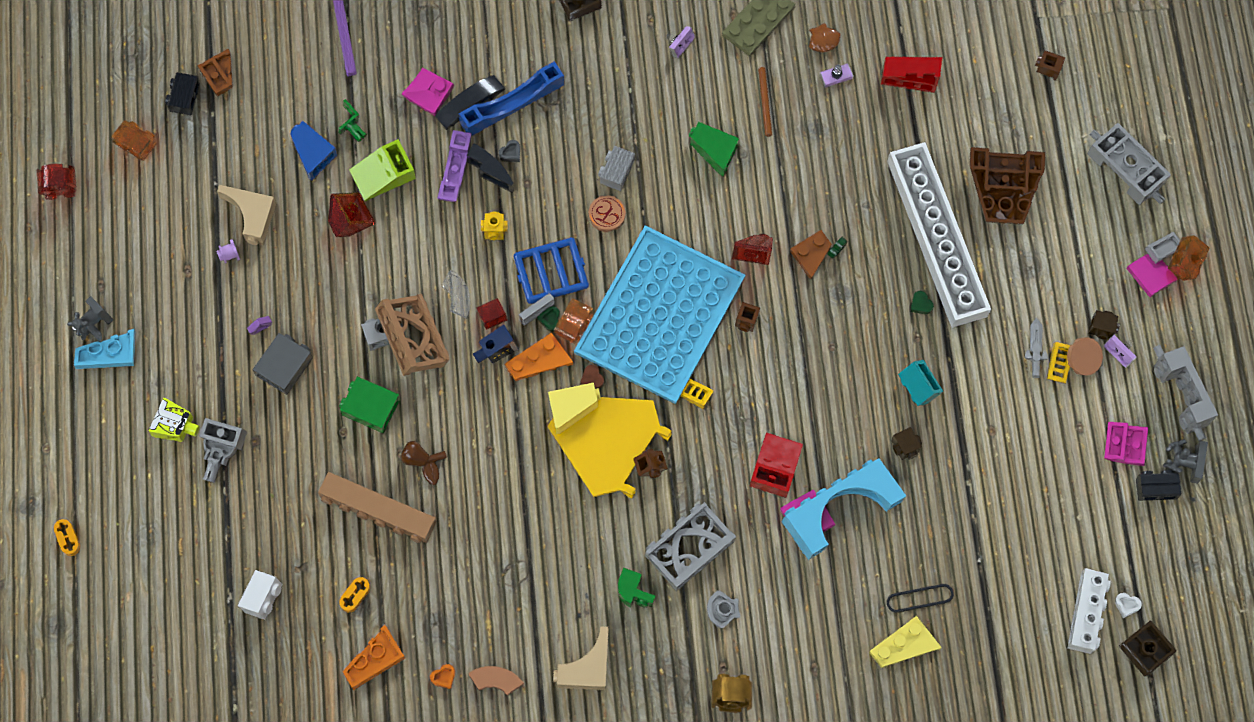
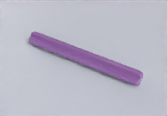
[333,0,356,76]

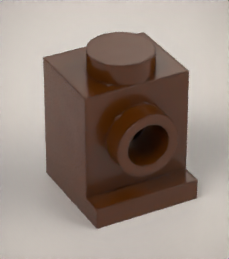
[1035,50,1065,81]

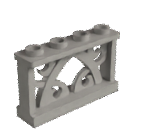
[645,502,736,591]

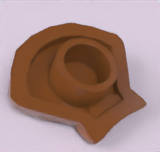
[809,23,841,53]

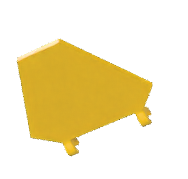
[547,397,672,499]

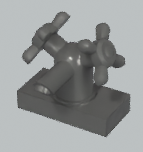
[67,296,114,341]
[1163,439,1208,484]

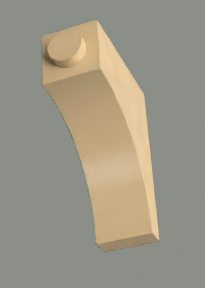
[217,185,276,245]
[553,626,608,690]

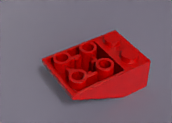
[749,432,803,498]

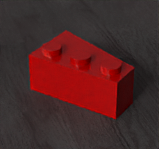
[880,56,943,93]

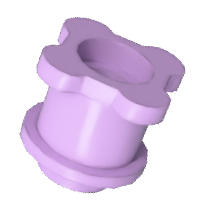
[217,239,240,264]

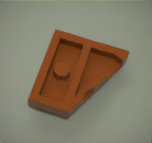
[198,49,233,97]
[790,230,832,279]

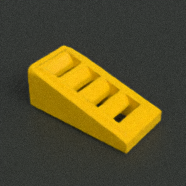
[1047,342,1070,384]
[680,379,714,409]

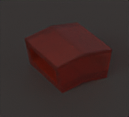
[476,298,508,330]

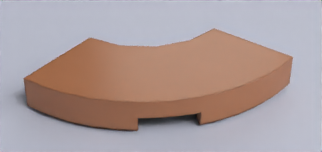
[468,666,524,696]

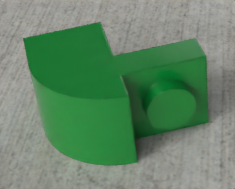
[618,567,655,608]

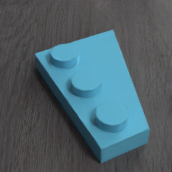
[74,329,136,369]

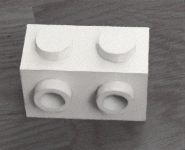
[238,570,282,620]

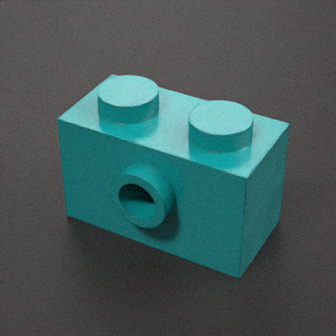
[898,360,944,406]

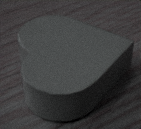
[499,140,520,162]

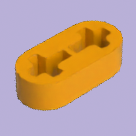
[54,519,80,556]
[339,577,370,613]

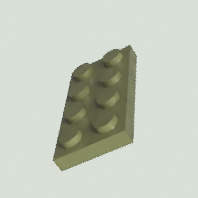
[722,0,796,57]

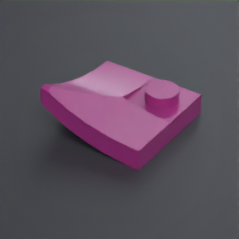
[402,68,454,116]

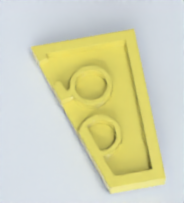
[869,616,942,668]

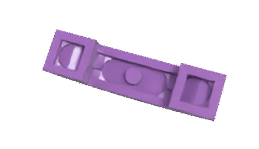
[438,130,472,203]

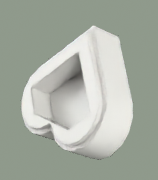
[1115,593,1142,618]

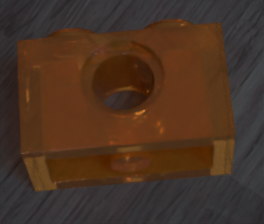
[1167,235,1210,281]

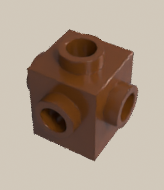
[633,449,668,479]

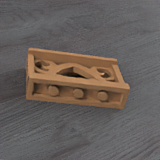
[375,294,450,376]

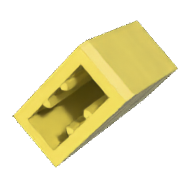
[548,383,601,434]

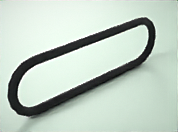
[886,584,954,612]

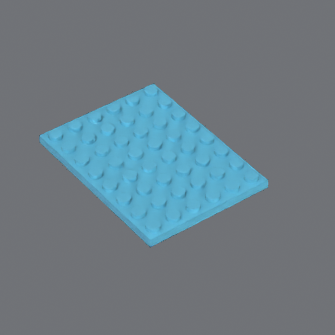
[574,225,746,404]

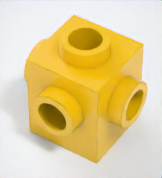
[481,212,508,240]

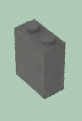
[252,333,313,395]

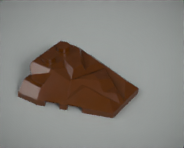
[969,147,1045,225]

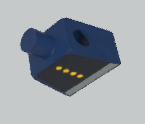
[473,324,519,364]

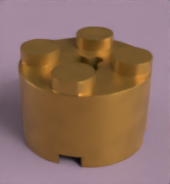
[711,674,753,713]

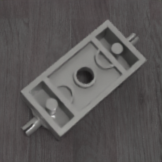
[1087,123,1171,206]
[1153,345,1218,441]

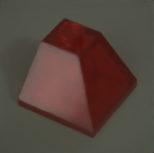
[328,192,375,237]
[731,234,773,265]

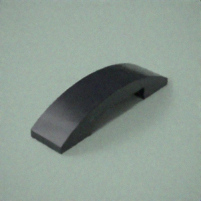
[435,75,505,130]

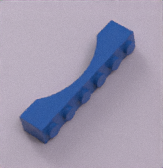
[459,61,564,136]

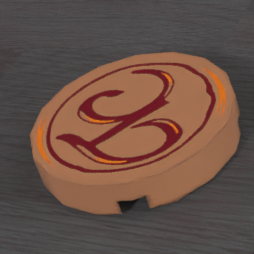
[588,195,626,232]

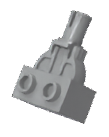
[199,418,247,483]

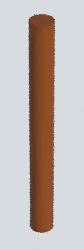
[758,67,772,137]

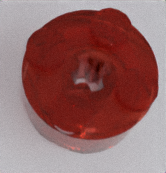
[36,164,77,200]

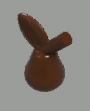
[400,441,447,485]

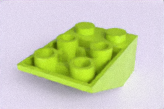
[349,139,416,201]

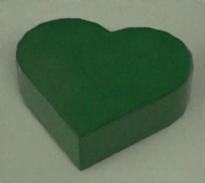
[827,236,847,258]
[910,291,934,314]
[537,306,560,332]

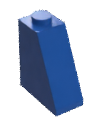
[290,121,337,181]

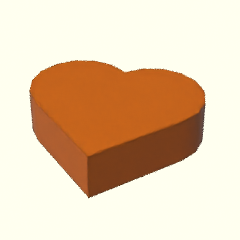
[430,664,455,690]

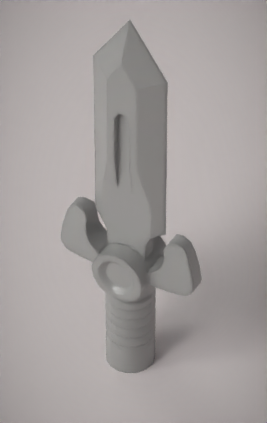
[1025,317,1048,378]

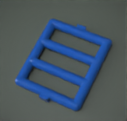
[513,238,589,304]

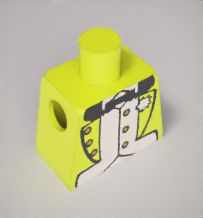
[149,398,200,442]

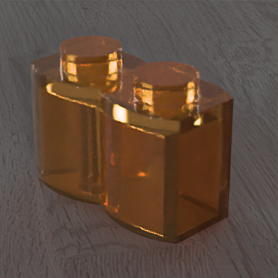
[111,120,157,161]
[554,298,594,344]

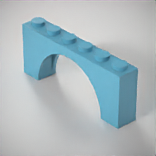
[781,458,906,560]

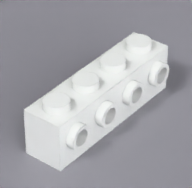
[1067,568,1110,654]

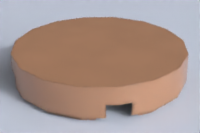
[1067,337,1103,376]

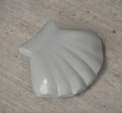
[707,591,740,628]

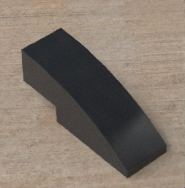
[467,143,514,193]

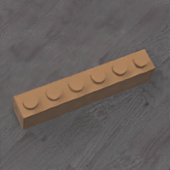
[318,472,437,543]

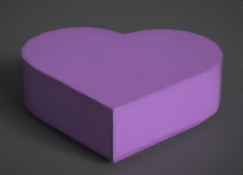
[247,316,272,335]

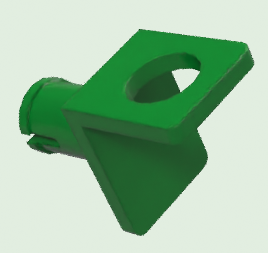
[338,99,367,142]

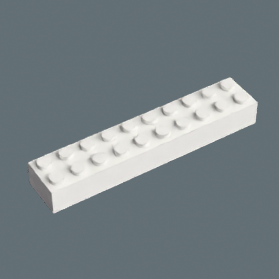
[887,142,991,328]

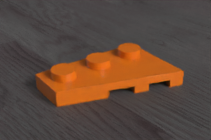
[504,333,573,381]
[342,624,406,690]

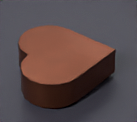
[580,364,604,389]

